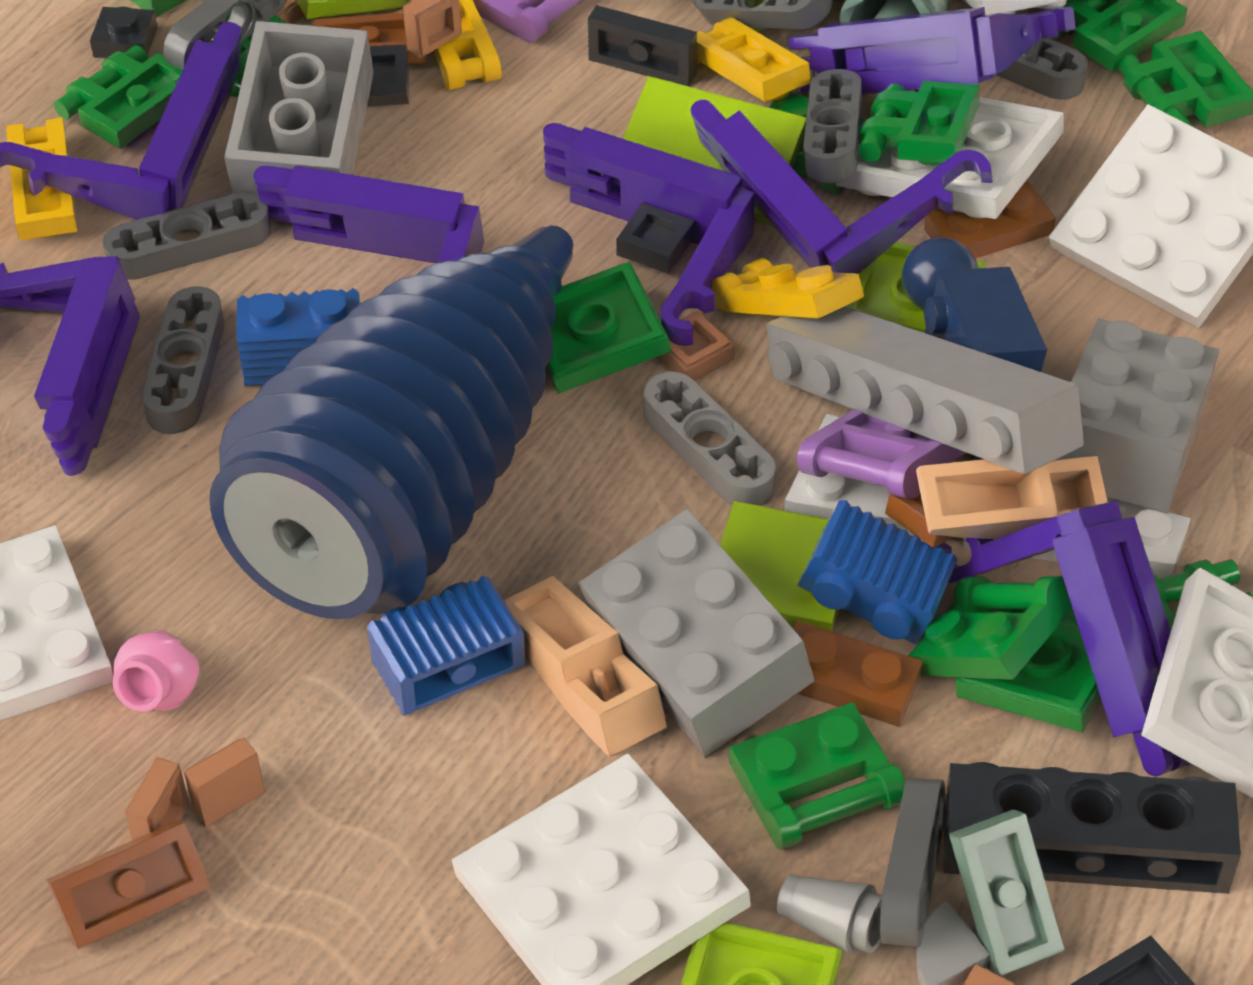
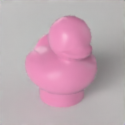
[113,630,200,712]

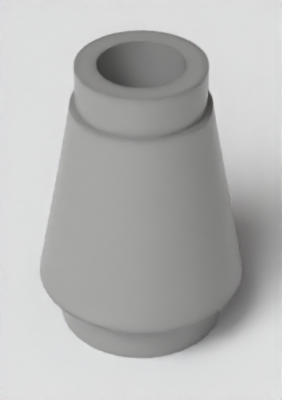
[777,874,882,955]

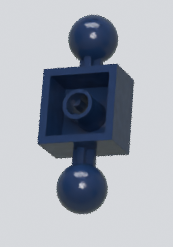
[902,237,1047,460]

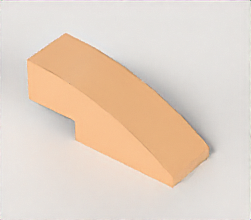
[916,456,1108,539]
[503,576,667,757]

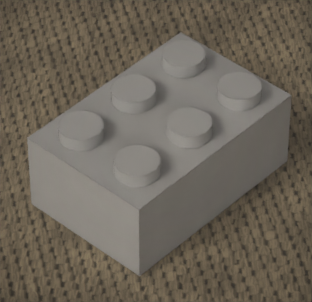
[224,21,374,195]
[1056,318,1220,513]
[578,508,815,758]

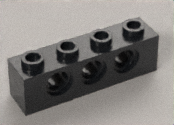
[943,762,1241,894]

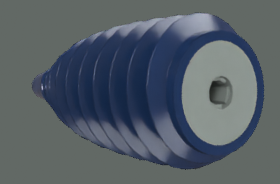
[209,225,574,619]

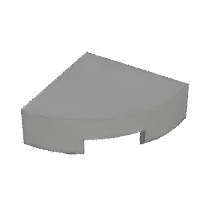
[916,901,990,985]

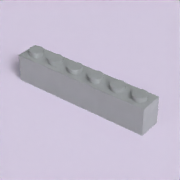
[766,306,1084,475]

